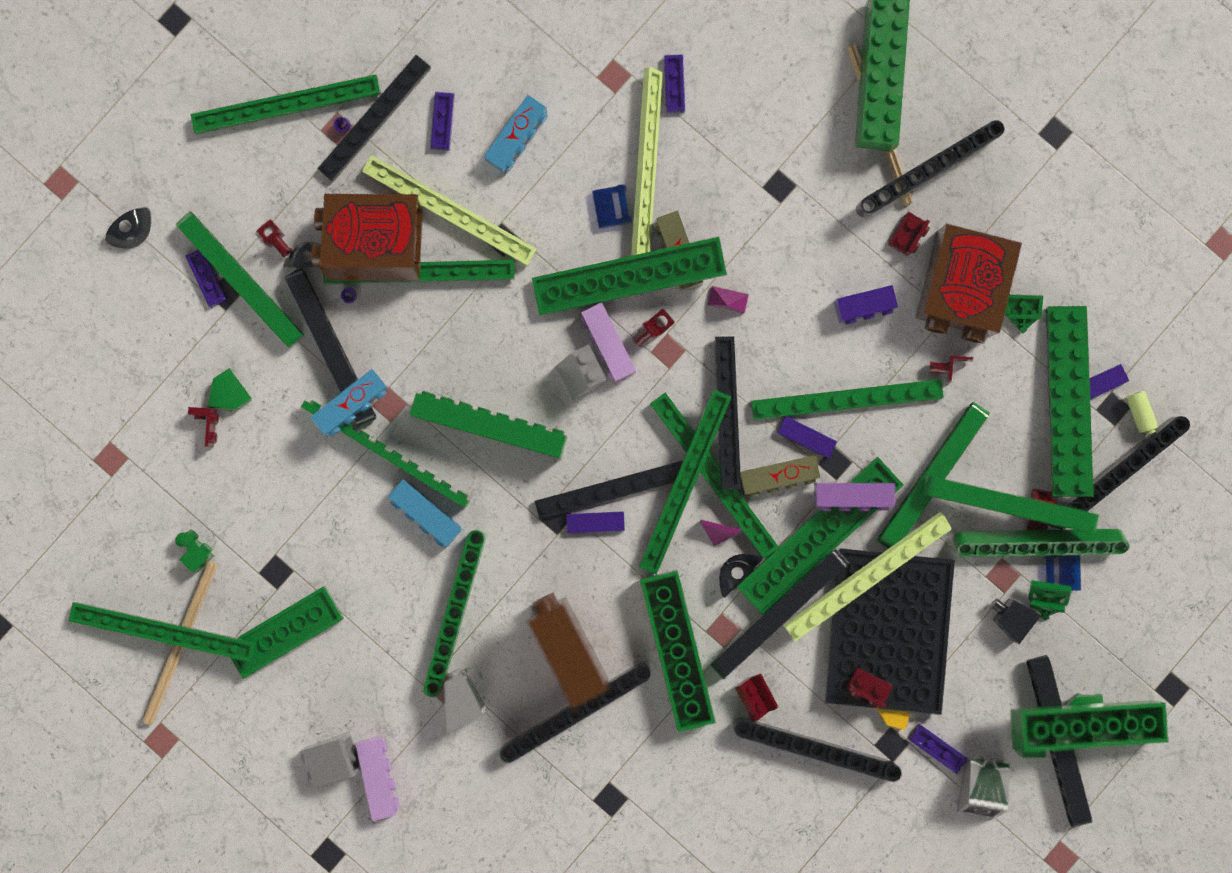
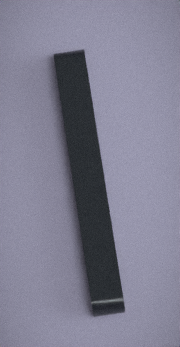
[856,120,1005,218]
[284,268,377,427]
[1049,416,1190,530]
[710,549,849,679]
[1026,655,1092,828]
[500,663,651,763]
[733,717,902,782]

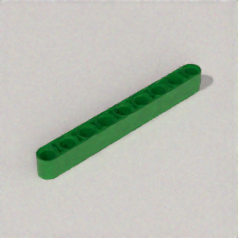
[176,211,304,348]
[877,401,990,549]
[923,476,1099,534]
[953,529,1130,557]
[424,530,486,697]

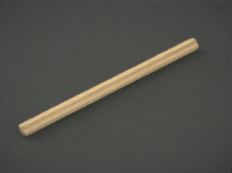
[847,44,913,206]
[142,561,217,725]

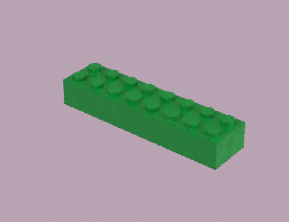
[855,0,910,152]
[410,391,568,459]
[640,569,716,733]
[1010,700,1168,752]

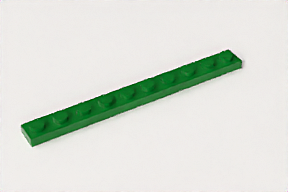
[190,74,381,134]
[323,260,515,285]
[751,379,944,420]
[639,389,732,575]
[650,392,779,559]
[300,400,470,508]
[68,602,257,662]

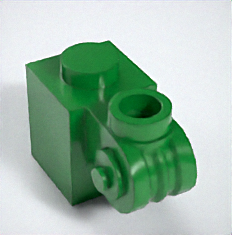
[175,529,214,573]

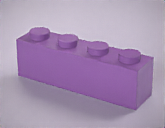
[814,483,895,511]

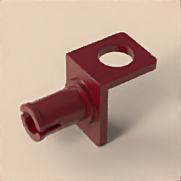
[257,219,292,258]
[632,309,675,347]
[929,356,973,383]

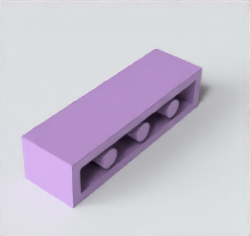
[580,302,636,383]
[356,735,400,821]

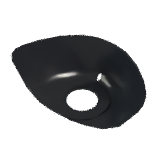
[105,207,151,249]
[283,242,319,268]
[719,554,763,598]

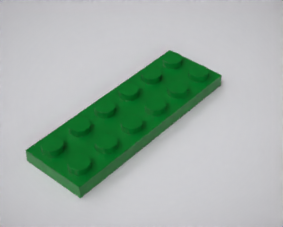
[231,586,344,679]

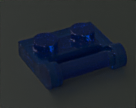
[592,184,632,229]
[1044,555,1081,591]

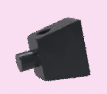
[990,598,1042,644]

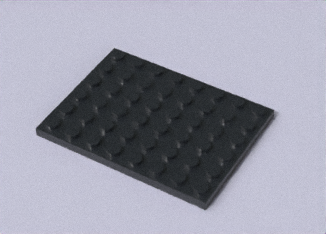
[825,548,955,715]

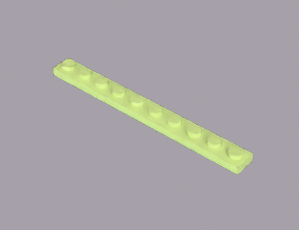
[631,67,663,256]
[362,155,537,266]
[783,512,952,642]

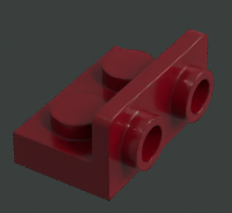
[888,211,930,256]
[846,667,893,709]
[735,674,778,722]

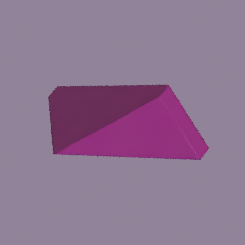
[708,286,749,313]
[700,520,740,546]

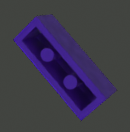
[834,285,898,325]

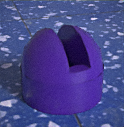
[334,117,351,133]
[341,288,357,303]

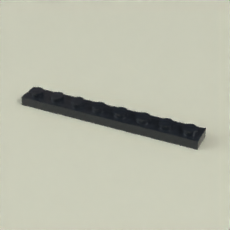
[317,55,431,182]
[714,336,741,490]
[535,461,683,519]

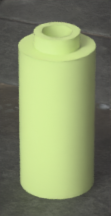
[1126,390,1158,435]

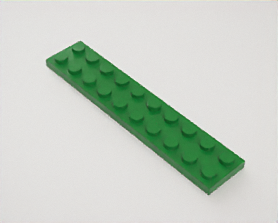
[532,236,727,316]
[1046,306,1094,497]
[736,457,904,615]

